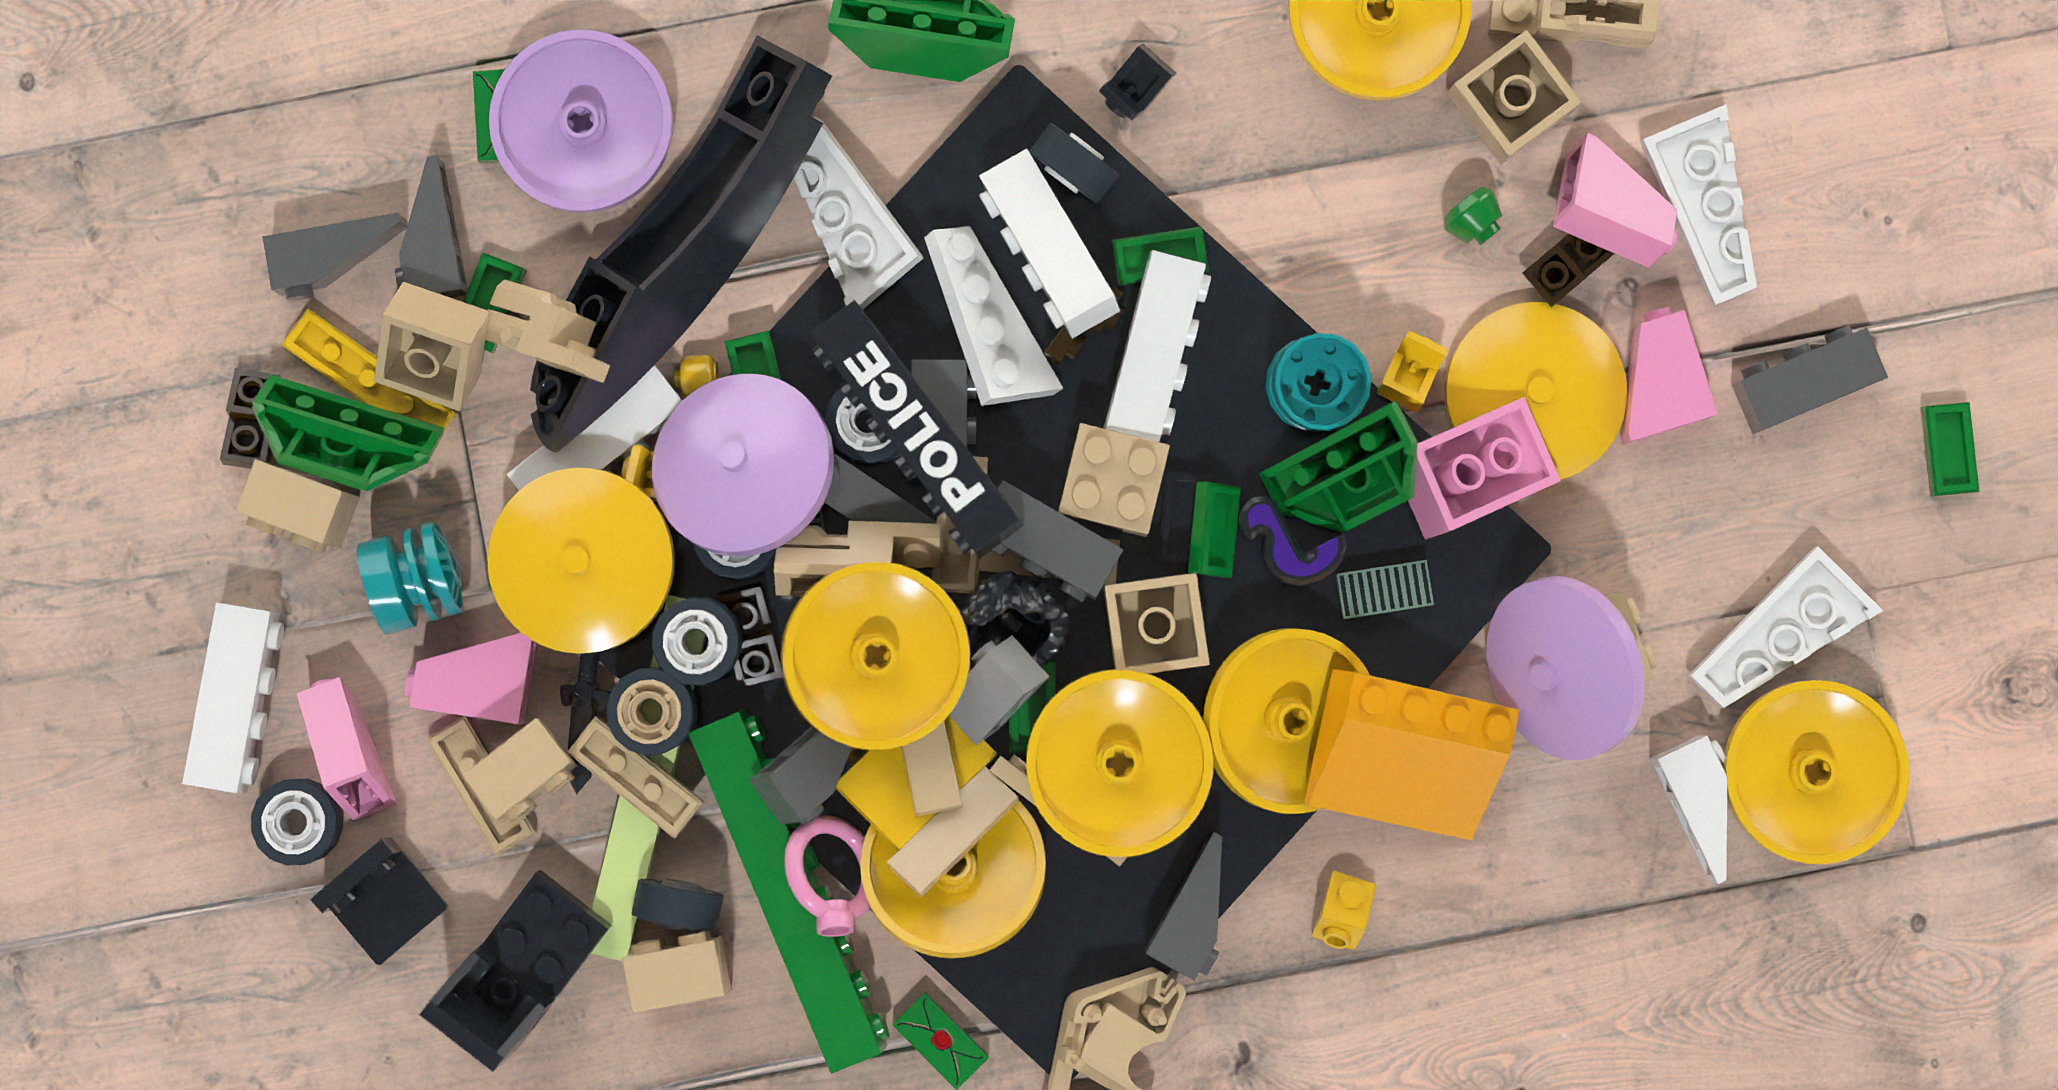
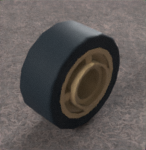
[606,667,698,755]

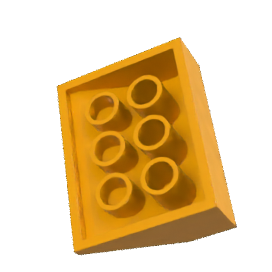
[1304,669,1520,840]

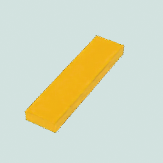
[281,308,457,432]

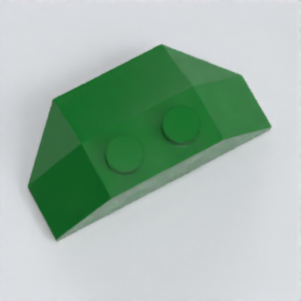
[828,0,1015,82]
[252,374,444,492]
[1259,401,1418,533]

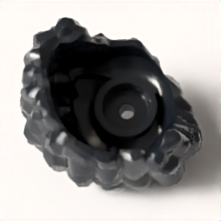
[960,571,1070,669]

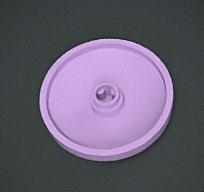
[489,30,673,213]
[652,374,834,556]
[1486,576,1645,760]

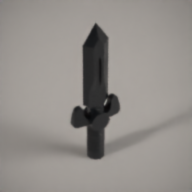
[560,652,611,795]

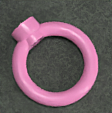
[785,815,870,937]

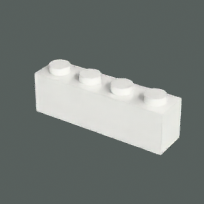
[979,149,1120,338]
[1104,250,1211,442]
[506,365,683,491]
[182,602,284,793]

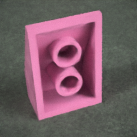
[1408,397,1561,540]

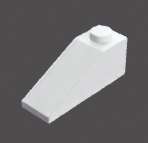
[1649,735,1727,884]

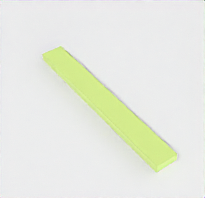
[591,595,707,961]

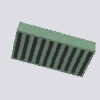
[1335,560,1434,620]

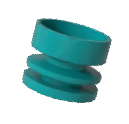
[1265,333,1372,432]
[357,521,464,635]

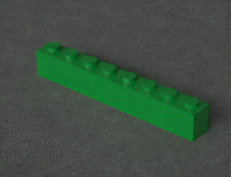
[689,708,890,1074]

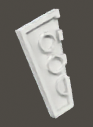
[1640,104,1757,307]
[794,116,924,310]
[924,226,1063,406]
[1688,547,1883,708]

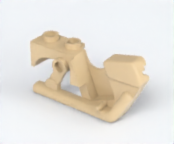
[1047,967,1186,1090]

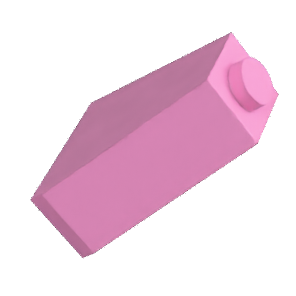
[1553,133,1678,268]
[1620,306,1718,445]
[404,633,538,724]
[297,677,396,821]

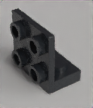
[310,837,448,965]

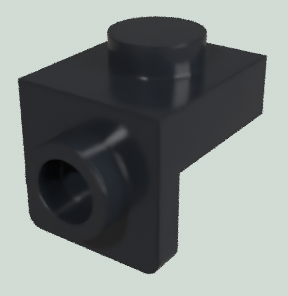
[1099,43,1177,120]

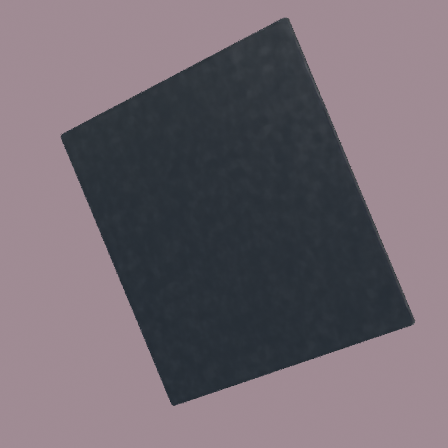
[598,65,1551,1082]

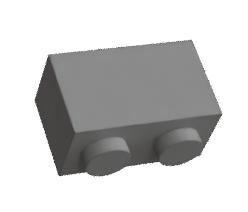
[949,636,1049,745]

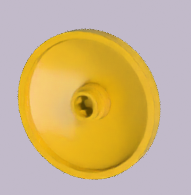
[1288,0,1471,101]
[1444,302,1628,480]
[487,468,675,653]
[781,562,970,750]
[1203,628,1370,814]
[1026,669,1213,857]
[1722,680,1910,864]
[860,800,1046,958]

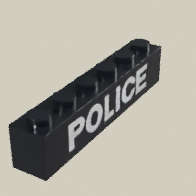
[810,300,1024,559]

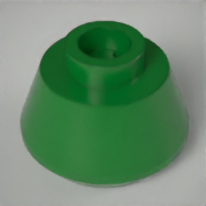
[1443,187,1502,245]

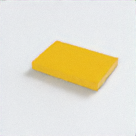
[836,715,997,851]

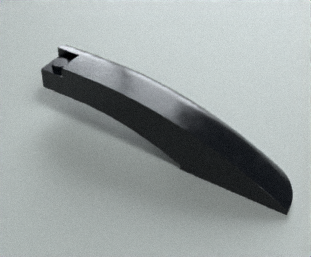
[530,35,832,453]

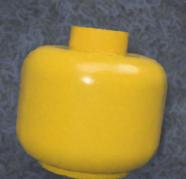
[674,354,720,398]

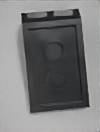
[419,870,612,1072]

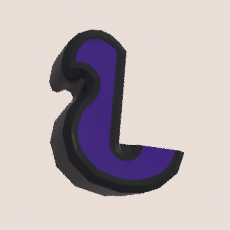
[1238,496,1347,587]

